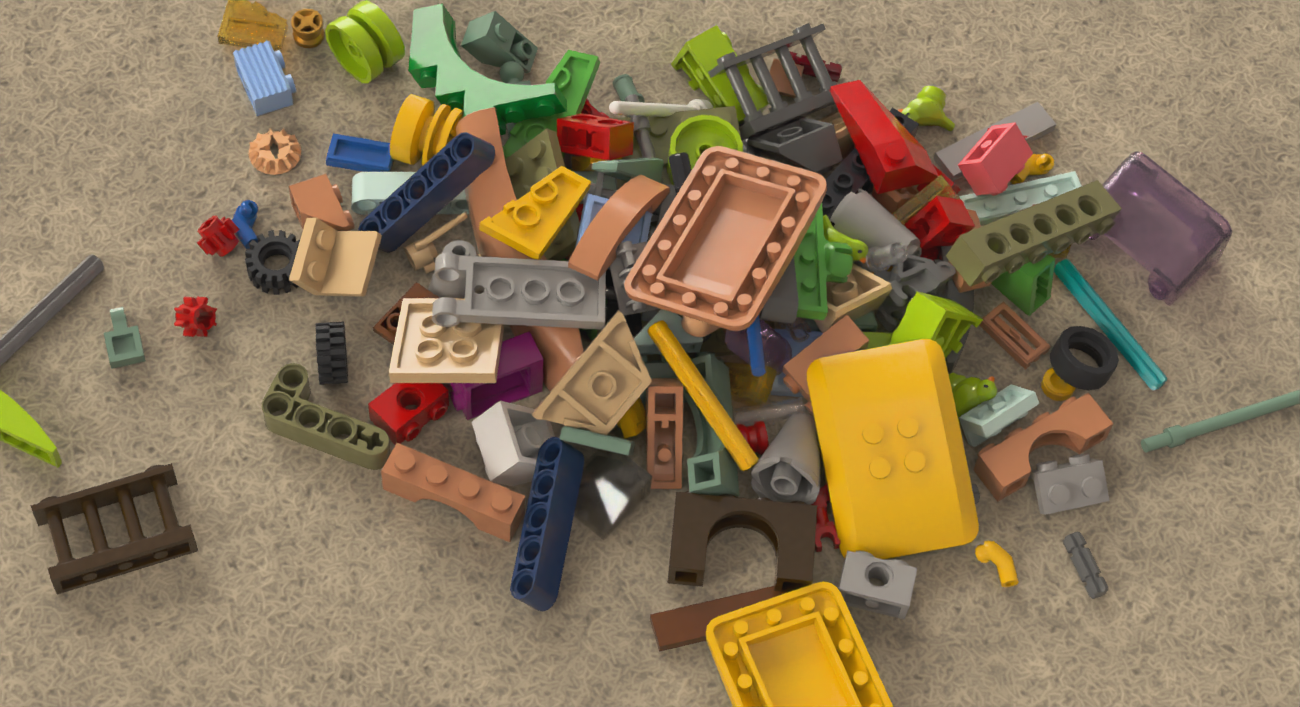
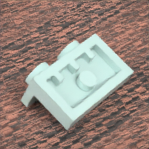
[959,384,1039,447]

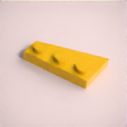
[479,166,591,260]

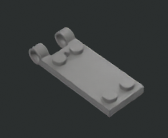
[432,253,606,329]

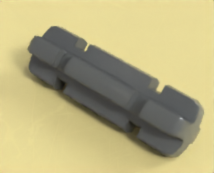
[1063,532,1108,599]

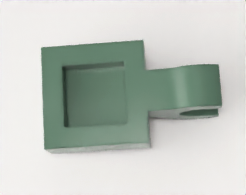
[104,307,146,369]

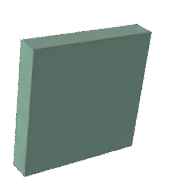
[559,426,636,455]

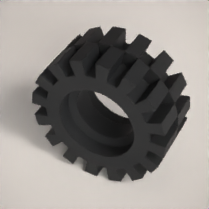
[245,230,300,295]
[315,321,348,385]

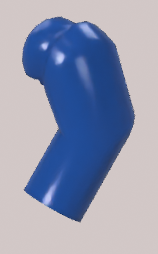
[232,200,258,249]

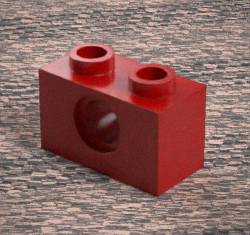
[368,383,449,445]

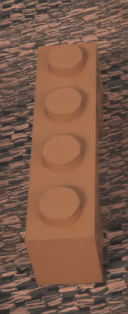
[973,393,1113,502]
[381,443,525,542]

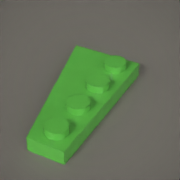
[502,50,600,159]

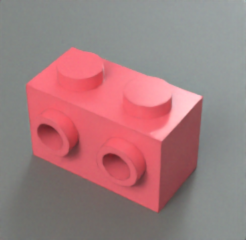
[958,123,1033,196]

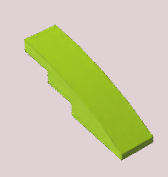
[0,390,62,468]

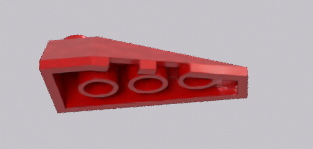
[829,80,939,194]

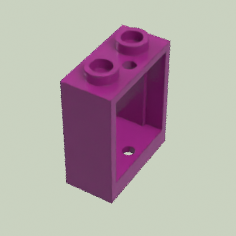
[450,332,543,420]

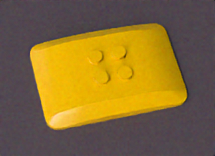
[806,339,979,560]
[705,581,893,707]

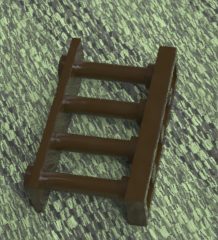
[31,463,198,595]

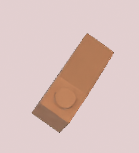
[645,378,683,489]

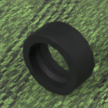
[1050,326,1119,391]

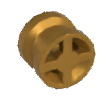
[291,9,325,48]

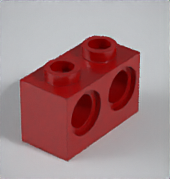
[557,113,634,160]
[904,196,975,261]

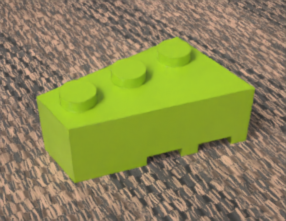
[671,25,770,125]

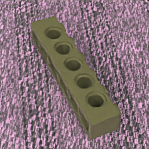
[946,180,1122,287]

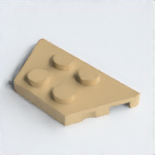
[532,310,652,435]

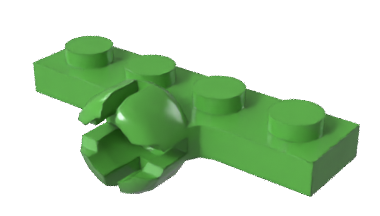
[794,203,853,320]

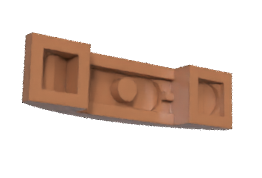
[568,175,670,281]

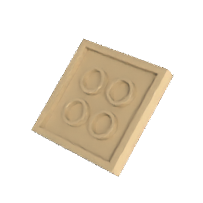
[389,298,505,383]

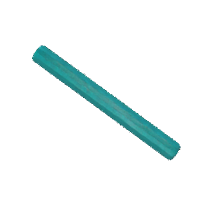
[1054,259,1167,391]

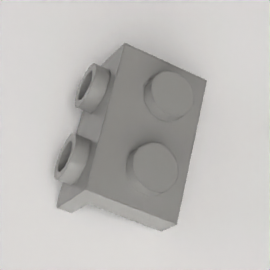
[1028,454,1110,515]

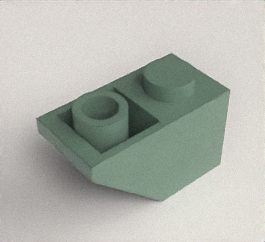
[461,11,538,73]

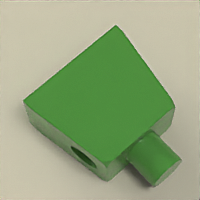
[991,254,1055,316]

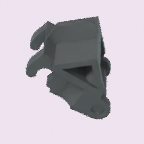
[874,252,956,332]

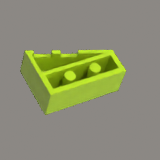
[889,291,983,359]

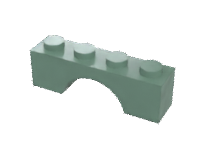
[682,354,740,497]

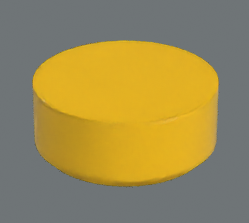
[1041,368,1075,401]

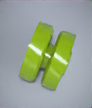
[325,0,405,83]
[667,115,743,185]

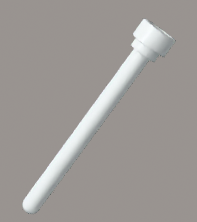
[609,99,713,117]

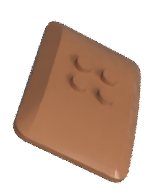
[624,146,827,331]

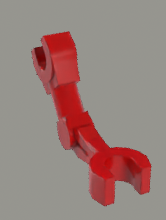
[811,484,840,552]

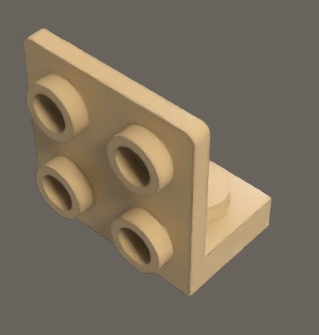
[289,218,382,297]

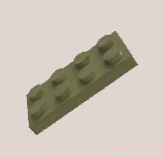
[505,128,580,261]

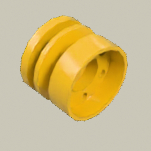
[390,94,463,165]

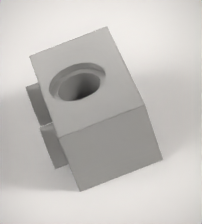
[838,551,917,620]

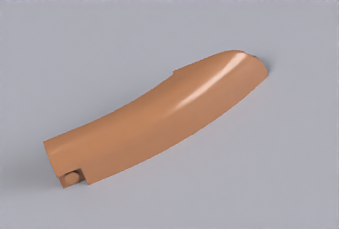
[456,107,583,391]

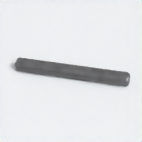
[0,254,104,366]

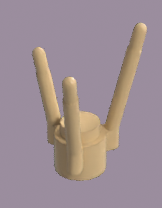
[404,213,481,274]

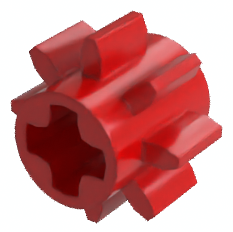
[197,215,240,257]
[174,296,217,337]

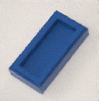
[326,133,394,172]

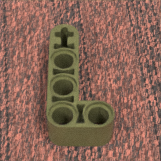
[262,363,391,470]

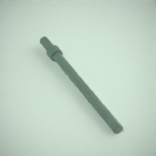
[1141,390,1300,453]

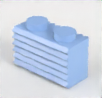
[233,40,296,116]

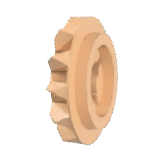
[248,128,301,175]

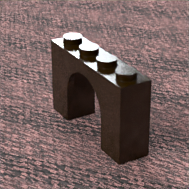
[667,491,817,592]

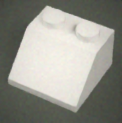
[472,401,555,486]

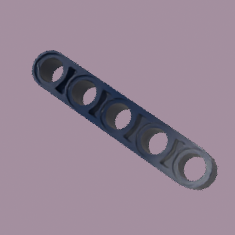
[358,132,495,253]
[510,437,585,612]

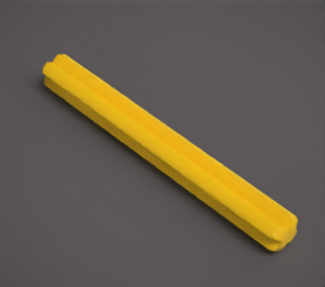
[647,320,758,471]

